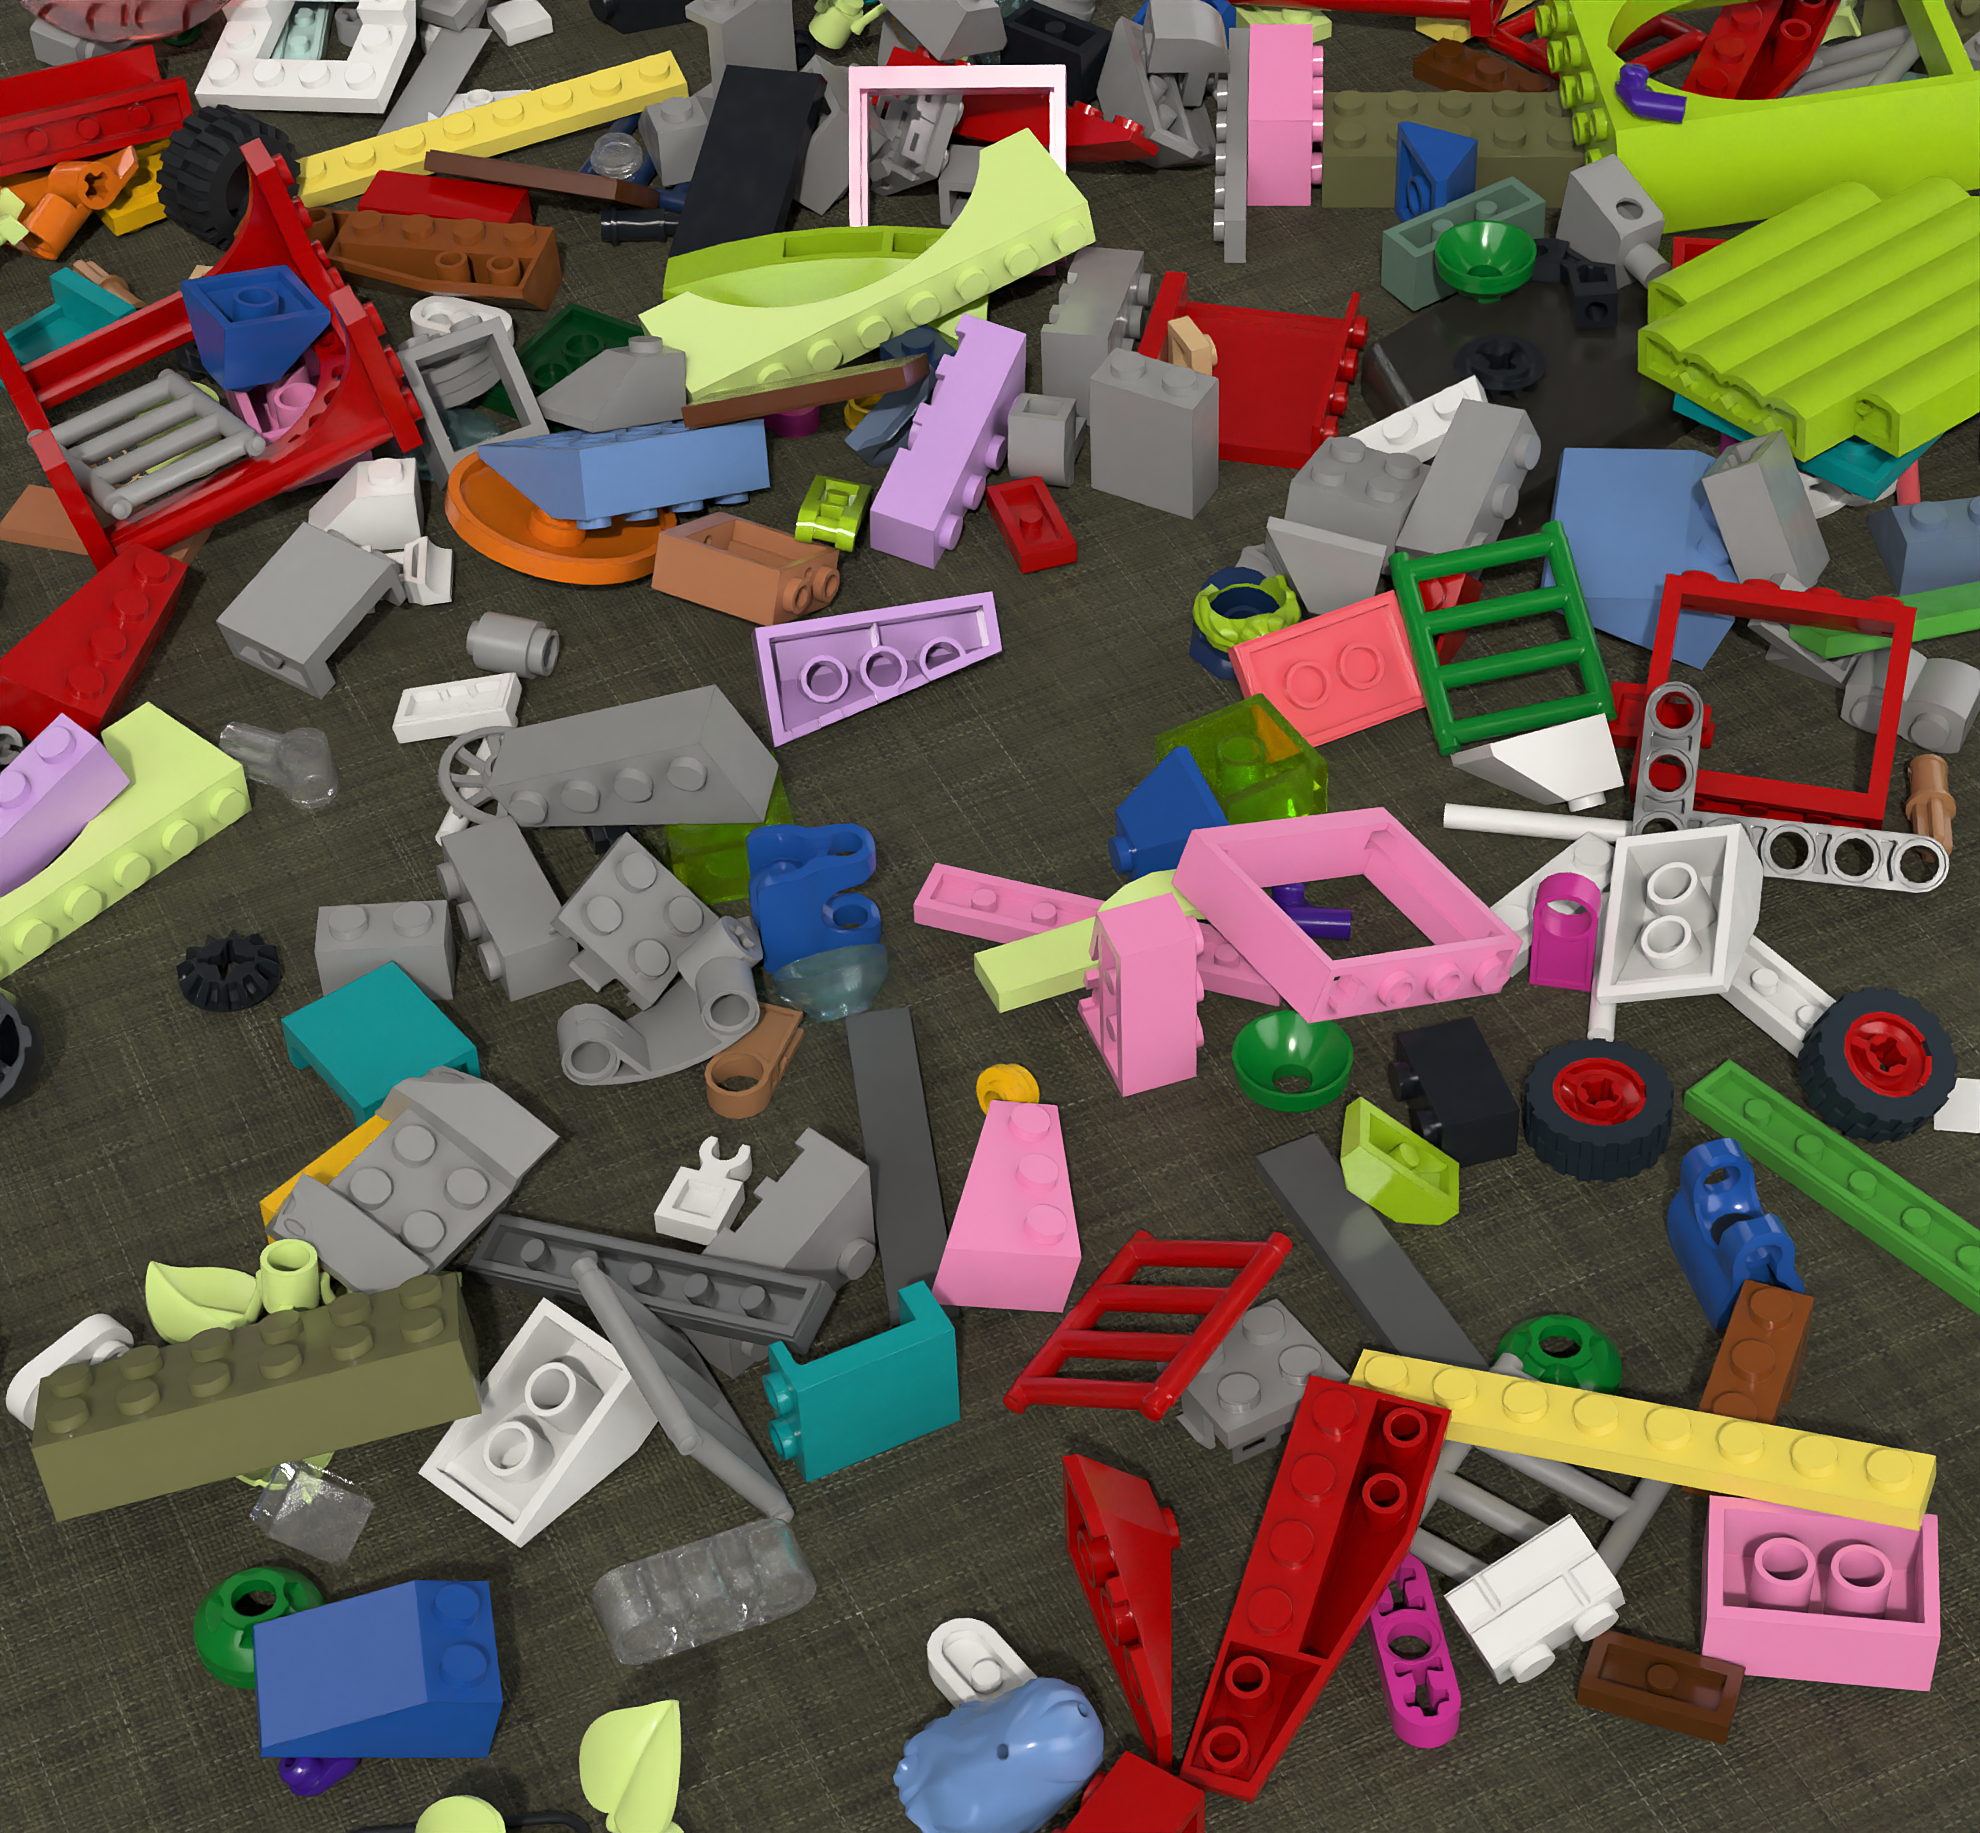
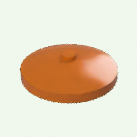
[444,451,677,585]

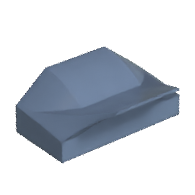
[844,364,938,468]

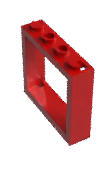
[1630,570,1917,831]

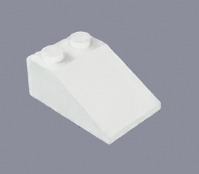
[1597,823,1764,1005]
[418,1297,658,1548]

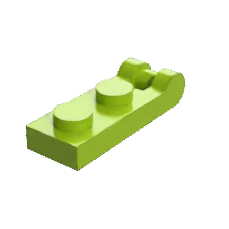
[794,474,872,552]

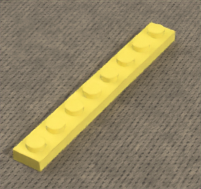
[293,50,689,208]
[1348,1349,1936,1531]

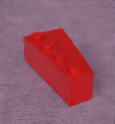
[0,542,188,742]

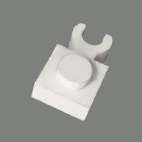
[654,1136,752,1246]

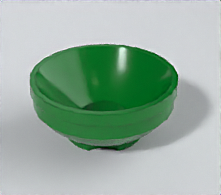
[1435,220,1537,303]
[1232,1010,1353,1114]
[1493,1314,1623,1396]
[194,1566,325,1689]

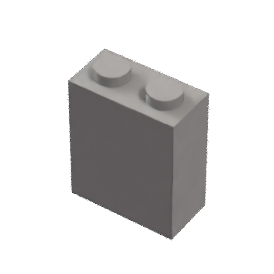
[1089,347,1219,520]
[1701,429,1831,588]

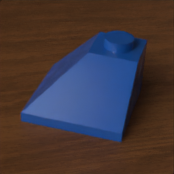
[181,264,331,392]
[1108,745,1230,882]

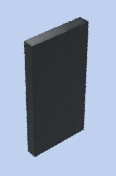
[668,65,828,258]

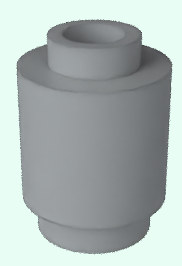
[466,611,559,680]

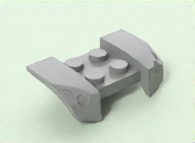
[264,1066,560,1295]

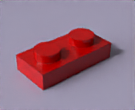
[986,476,1077,574]

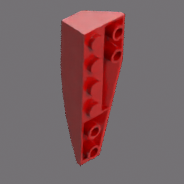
[1681,0,1841,100]
[871,45,1159,162]
[1178,1375,1452,1804]

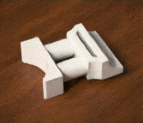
[357,536,454,614]

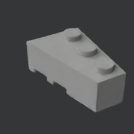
[673,1127,877,1379]

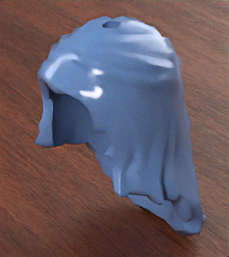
[893,1677,1104,1833]

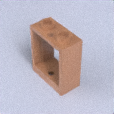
[651,511,840,626]

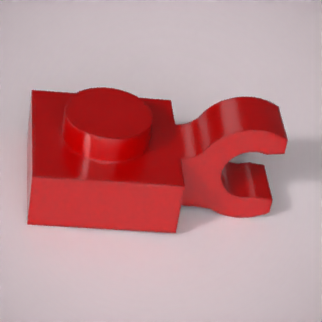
[1608,681,1716,749]

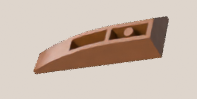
[233,206,563,311]

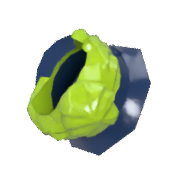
[1189,567,1302,680]

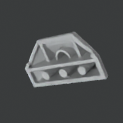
[1096,16,1217,168]

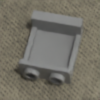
[685,0,797,99]
[216,522,407,700]

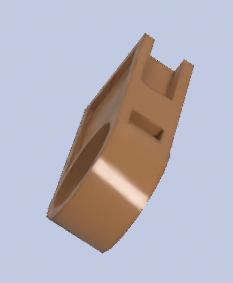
[704,1001,805,1119]

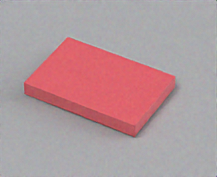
[1227,590,1426,764]

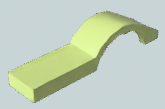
[974,869,1206,1013]

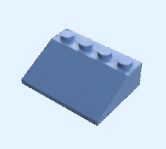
[478,418,770,529]
[1540,448,1738,670]

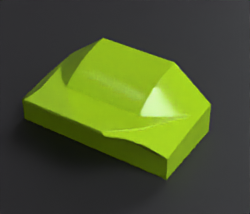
[1340,1096,1459,1226]

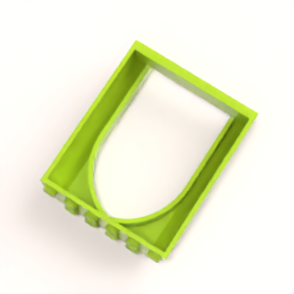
[1535,0,1980,234]

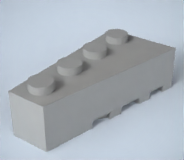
[1041,246,1153,426]
[487,684,779,827]

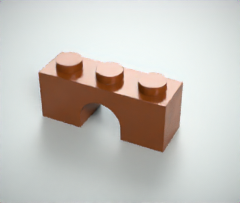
[1682,1279,1815,1499]

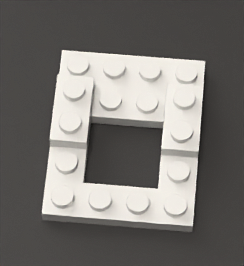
[194,0,416,113]

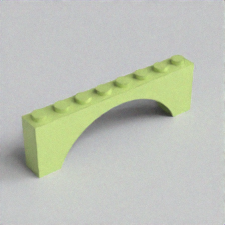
[638,127,1096,405]
[0,702,252,981]

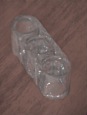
[591,1518,817,1665]

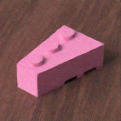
[932,1100,1082,1313]

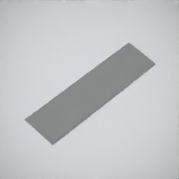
[377,27,493,136]

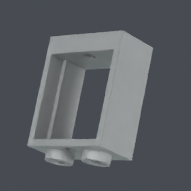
[396,316,550,492]

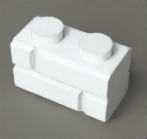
[1443,1514,1625,1685]

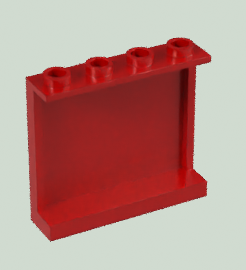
[0,44,193,177]
[1137,271,1369,470]

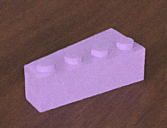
[870,313,1026,569]

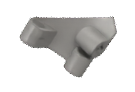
[556,915,763,1086]

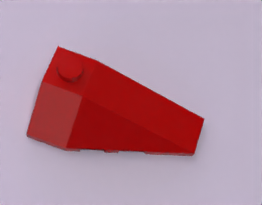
[1062,1454,1181,1774]

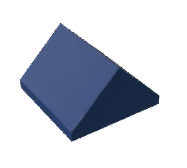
[1395,121,1478,223]

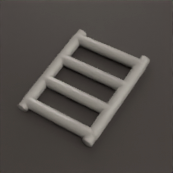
[1780,24,1921,98]
[27,369,266,520]
[570,1257,794,1527]
[1409,1353,1673,1650]

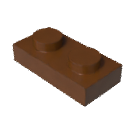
[1577,1630,1746,1745]

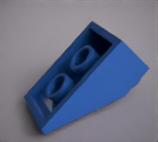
[252,1580,503,1758]

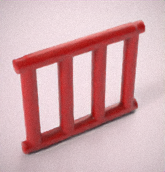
[1477,4,1709,82]
[1003,1230,1293,1422]

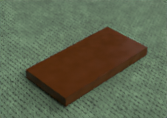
[423,149,660,209]
[681,353,930,430]

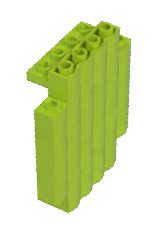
[1638,176,1980,462]

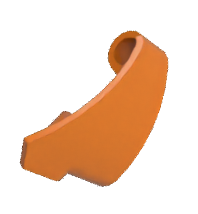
[0,145,139,261]

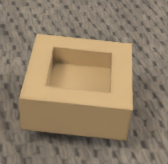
[1168,315,1217,376]

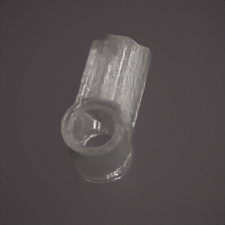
[218,721,340,809]

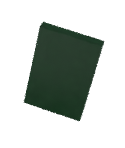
[475,302,645,433]

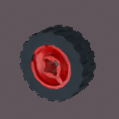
[1798,987,1958,1144]
[1523,1038,1674,1183]

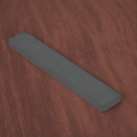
[844,1007,959,1325]
[1255,1133,1490,1450]
[466,1213,836,1355]

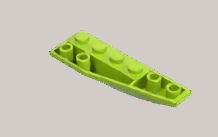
[663,225,990,340]

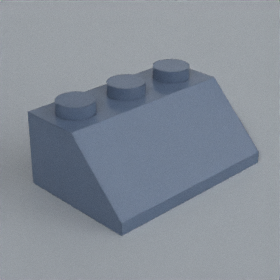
[1867,496,1980,597]

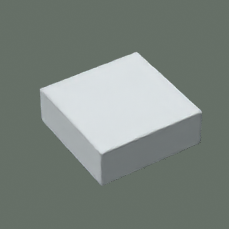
[486,0,553,47]

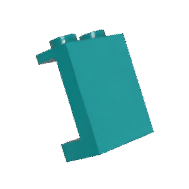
[0,267,136,412]
[281,961,481,1129]
[762,1280,961,1483]

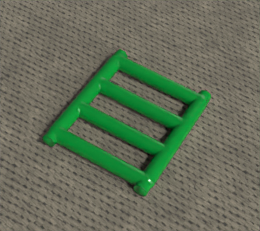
[1388,520,1618,756]

